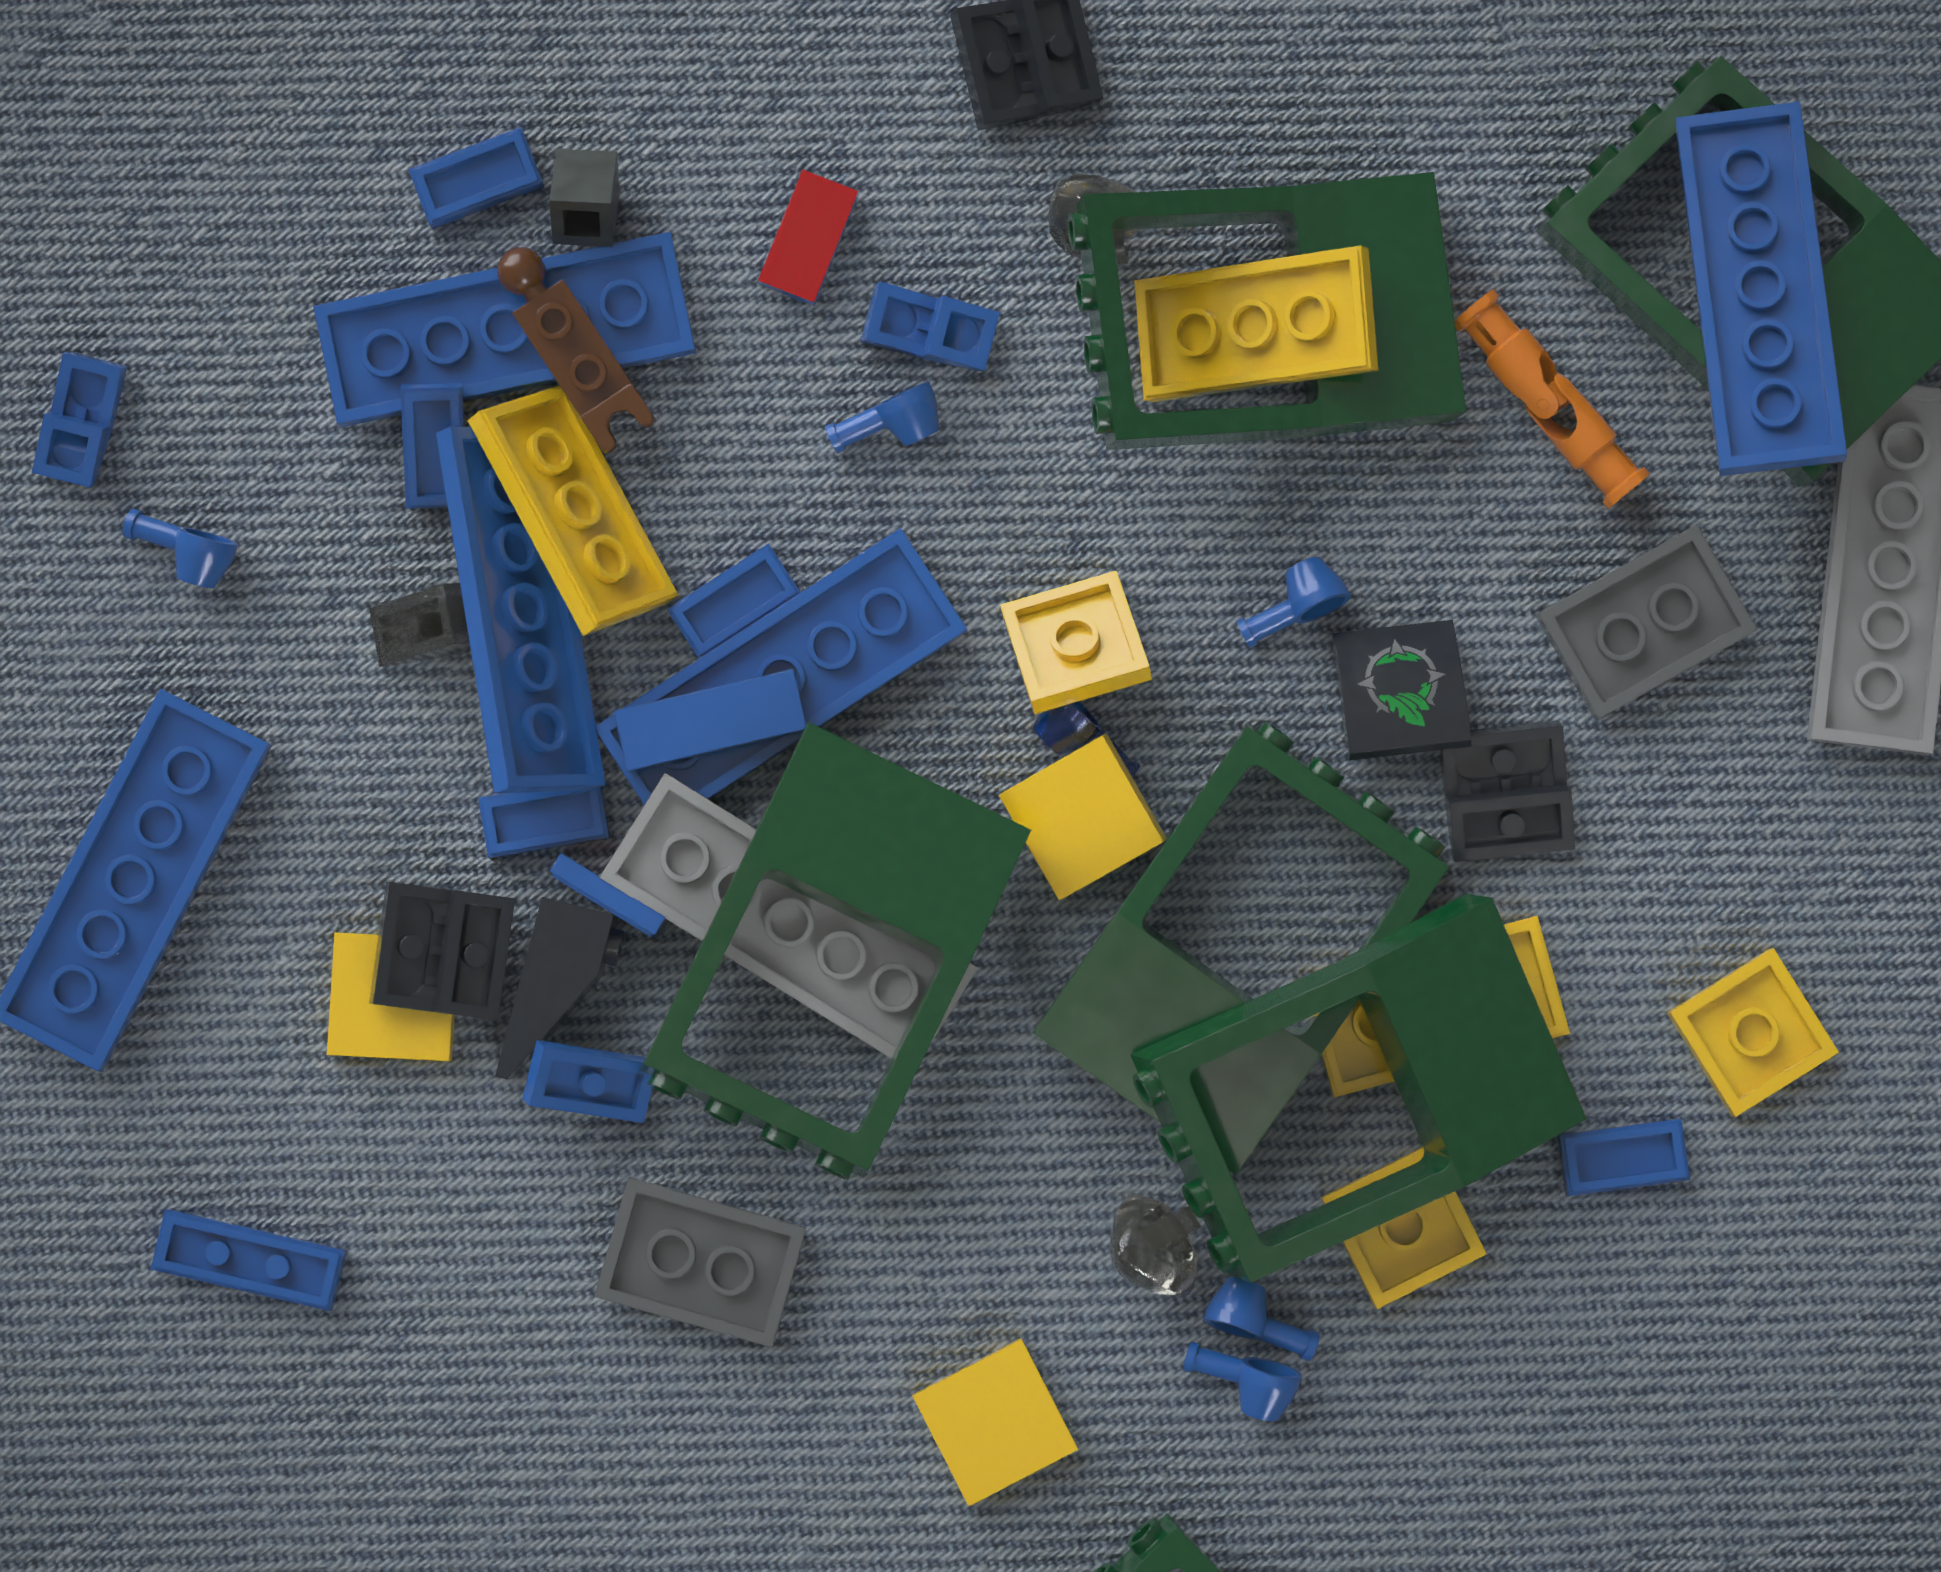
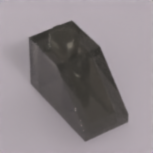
[369,583,471,667]

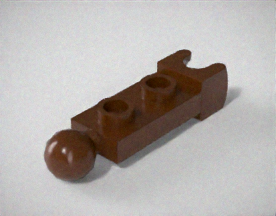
[497,247,657,454]

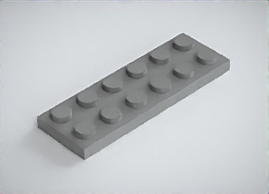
[1807,385,1941,755]
[599,773,978,1059]

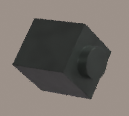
[549,149,620,247]

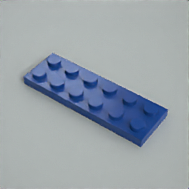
[1675,101,1847,476]
[313,232,696,427]
[436,426,606,794]
[596,528,967,806]
[0,689,272,1072]

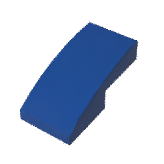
[860,281,1000,372]
[32,351,128,488]

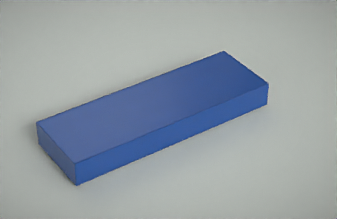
[614,669,807,772]
[150,1209,347,1311]

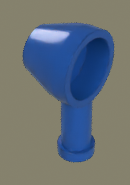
[825,381,939,454]
[122,508,238,588]
[1236,557,1351,648]
[1203,1276,1320,1361]
[1183,1341,1302,1421]

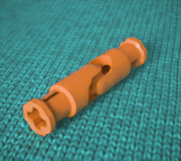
[1454,289,1650,509]

